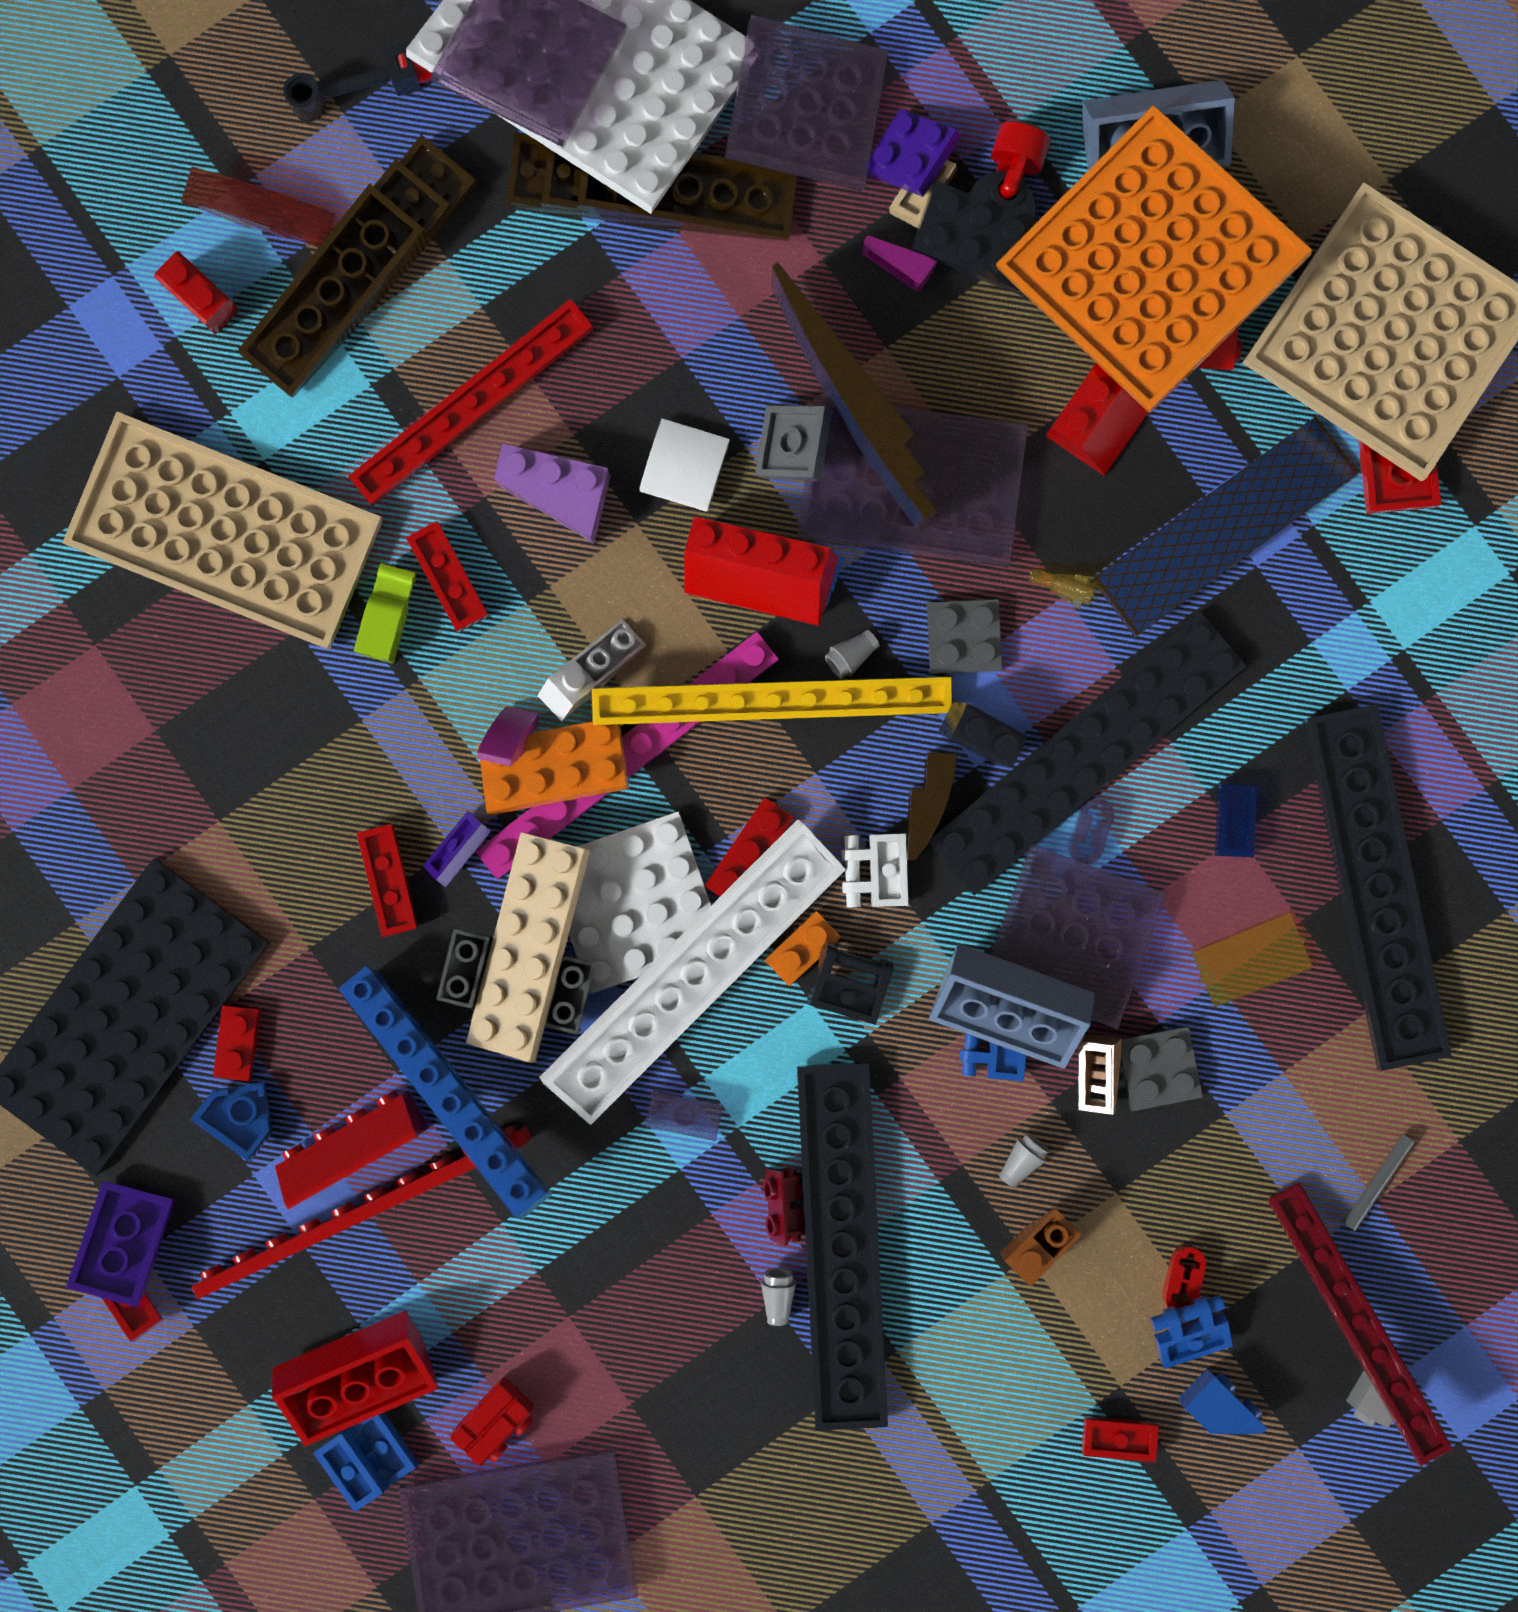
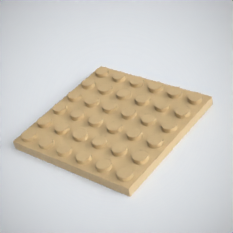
[1242,182,1518,482]

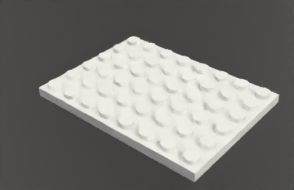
[406,0,764,214]

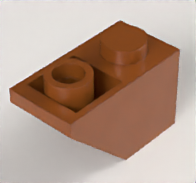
[1000,1208,1082,1287]

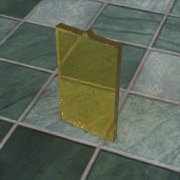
[1191,913,1313,1007]

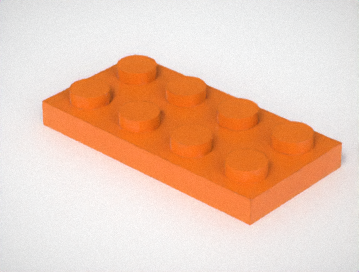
[478,721,629,815]

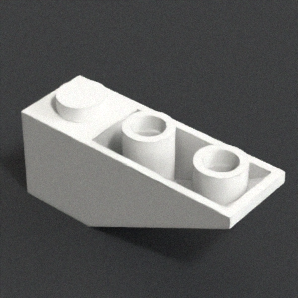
[537,619,646,721]

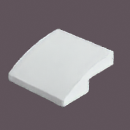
[639,419,730,512]

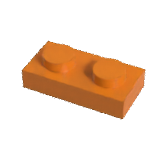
[765,911,841,986]

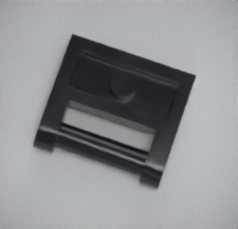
[806,942,894,1025]

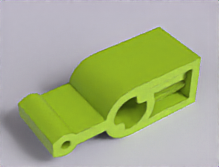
[354,563,416,664]

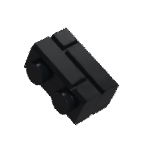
[938,702,1027,768]

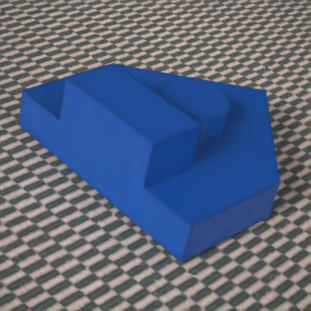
[190,1081,272,1163]

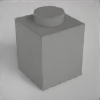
[1346,1371,1393,1429]

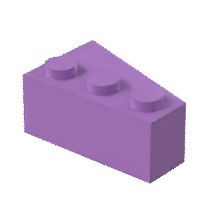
[494,443,611,544]

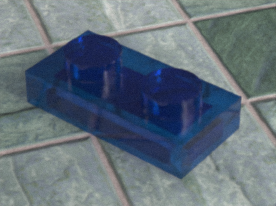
[1215,784,1257,858]

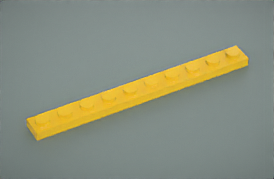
[591,676,952,725]

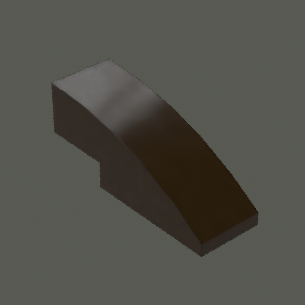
[906,753,957,861]

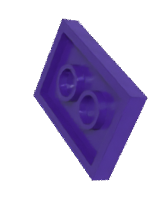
[65,1181,175,1308]

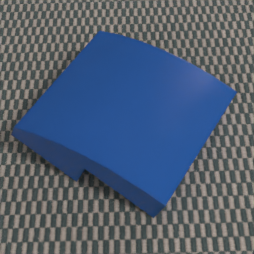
[313,1413,419,1512]

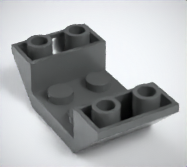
[436,929,596,1034]

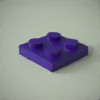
[863,109,961,197]

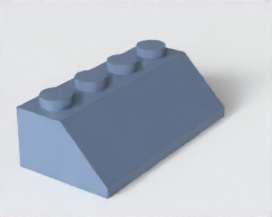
[1083,80,1235,170]
[928,943,1095,1069]

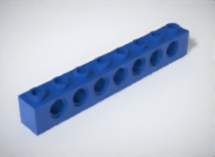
[338,966,552,1218]

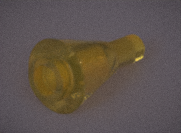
[1028,568,1096,610]

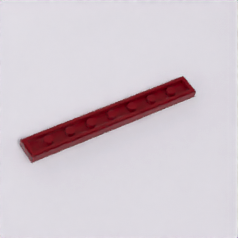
[1266,1182,1454,1466]

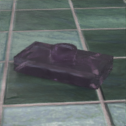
[645,1090,723,1141]

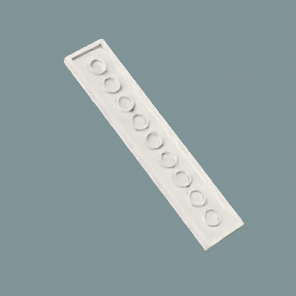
[540,820,846,1125]

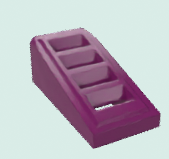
[861,235,937,292]

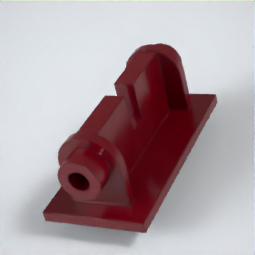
[763,1167,804,1246]

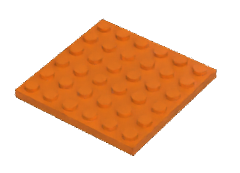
[996,105,1312,413]

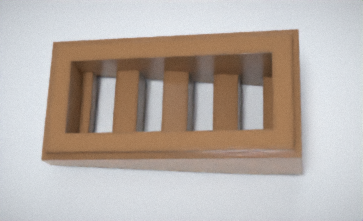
[1079,1034,1121,1115]

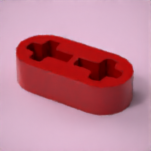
[1162,1244,1206,1309]

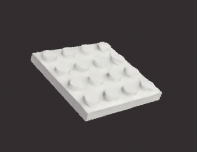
[569,812,711,994]

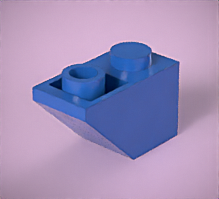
[1177,1369,1268,1434]

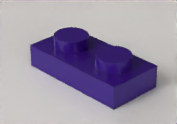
[423,811,491,887]

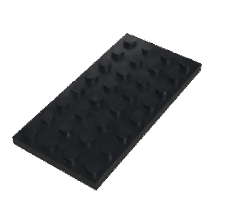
[0,858,271,1176]

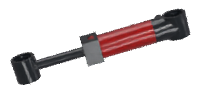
[283,42,439,122]

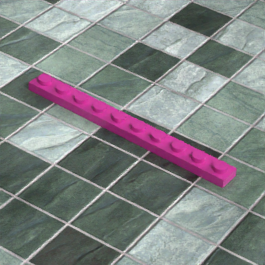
[475,632,779,880]

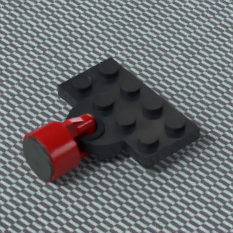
[910,120,1051,299]

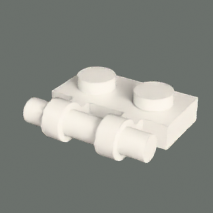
[841,834,908,907]

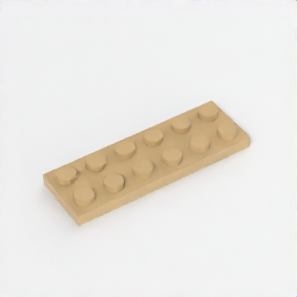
[466,832,590,1062]

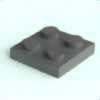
[755,406,833,481]
[926,599,1002,675]
[1120,1026,1203,1111]

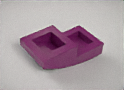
[477,706,539,766]

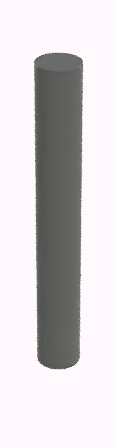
[1343,1134,1415,1231]

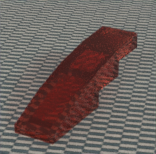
[181,167,335,248]

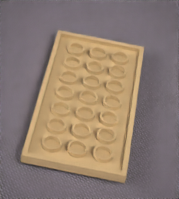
[62,412,383,650]

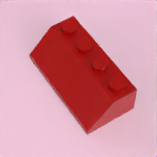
[1046,363,1148,476]
[684,516,839,626]
[275,1090,429,1210]
[272,1310,438,1446]

